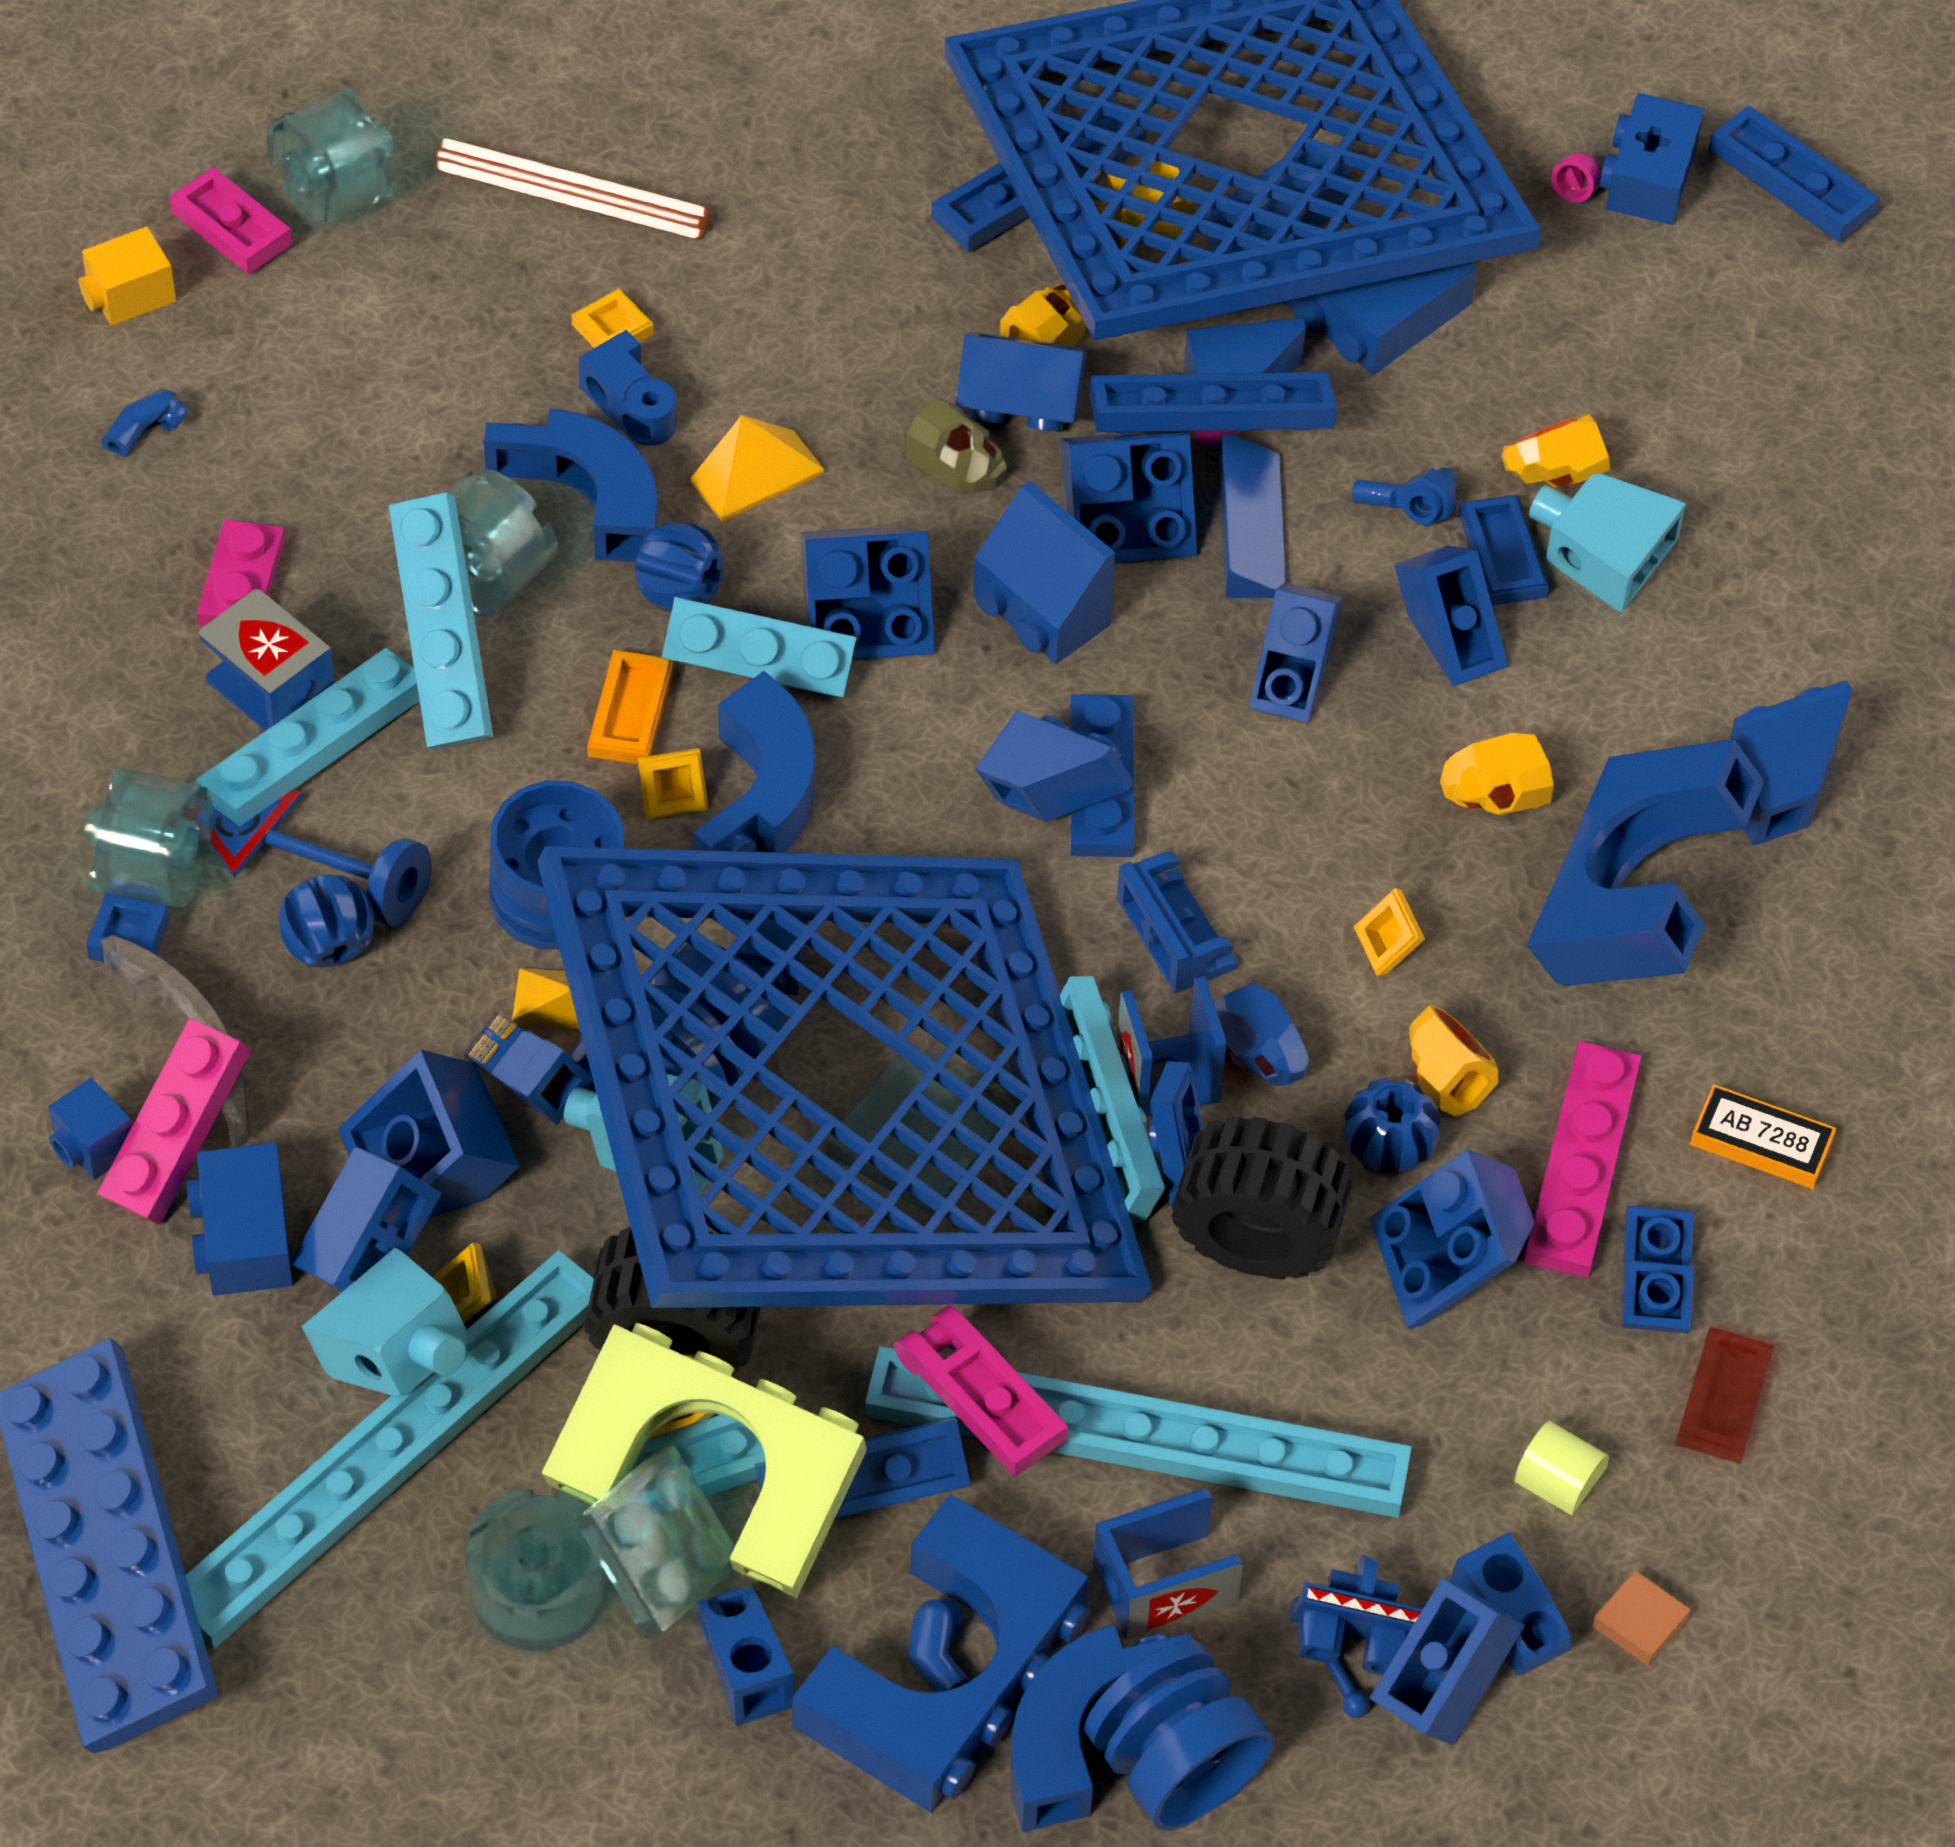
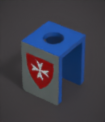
[199,589,335,731]
[1117,976,1226,1116]
[1093,1488,1243,1640]

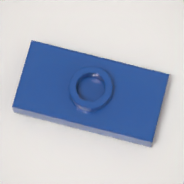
[1150,1061,1204,1206]

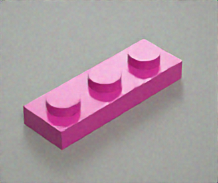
[97,1018,252,1225]

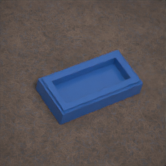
[1458,495,1549,606]

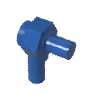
[1352,467,1457,527]

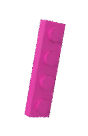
[1524,1041,1641,1278]

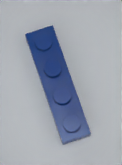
[932,100,1147,252]
[1089,372,1337,434]

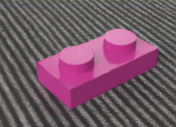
[169,167,293,275]
[196,519,285,626]

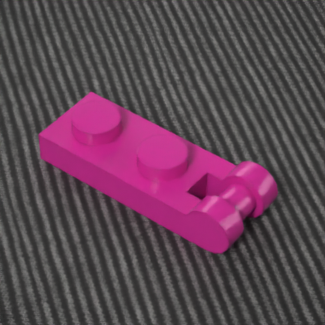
[894,1305,1068,1477]

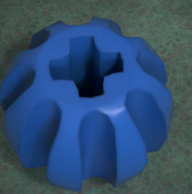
[635,523,724,612]
[279,874,375,968]
[1343,1077,1441,1175]

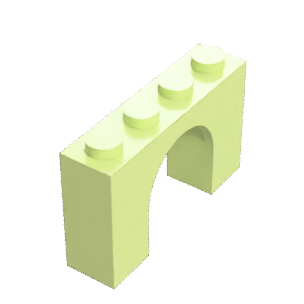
[542,1323,867,1599]

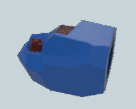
[1215,983,1309,1086]

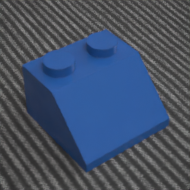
[973,481,1115,664]
[338,1049,520,1218]

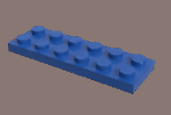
[0,1337,219,1754]

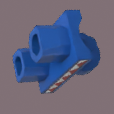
[1289,1555,1423,1676]

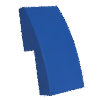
[1622,1206,1694,1334]

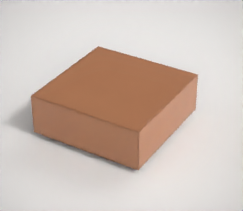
[1592,1570,1691,1666]

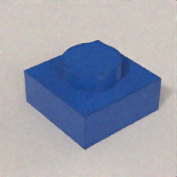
[86,893,169,966]

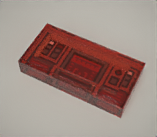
[1675,1326,1775,1464]

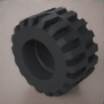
[1171,1116,1353,1279]
[584,1227,760,1375]

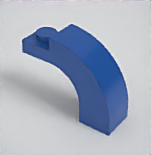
[483,408,658,562]
[693,671,815,853]
[1010,1624,1192,1832]

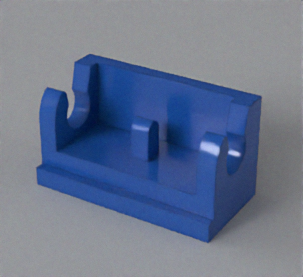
[1117,852,1238,994]
[290,1146,442,1292]

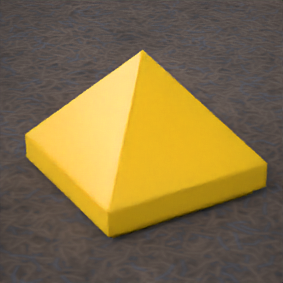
[637,748,709,821]
[1353,888,1425,976]
[433,1242,497,1324]

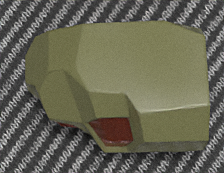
[906,398,1007,493]

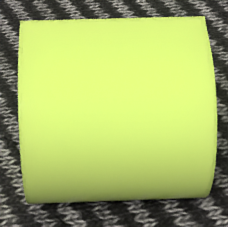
[1514,1421,1609,1516]

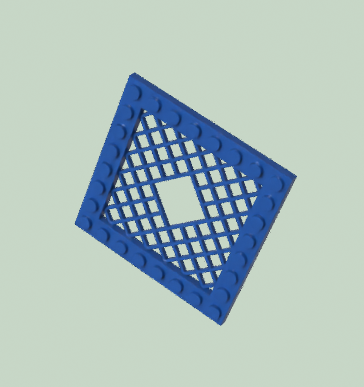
[944,0,1541,341]
[537,846,1152,1308]

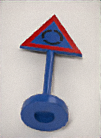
[179,791,432,928]

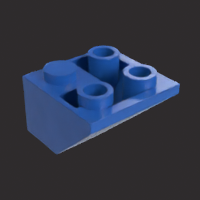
[1061,434,1197,563]
[801,528,935,659]
[1730,681,1852,846]
[1369,1149,1535,1329]

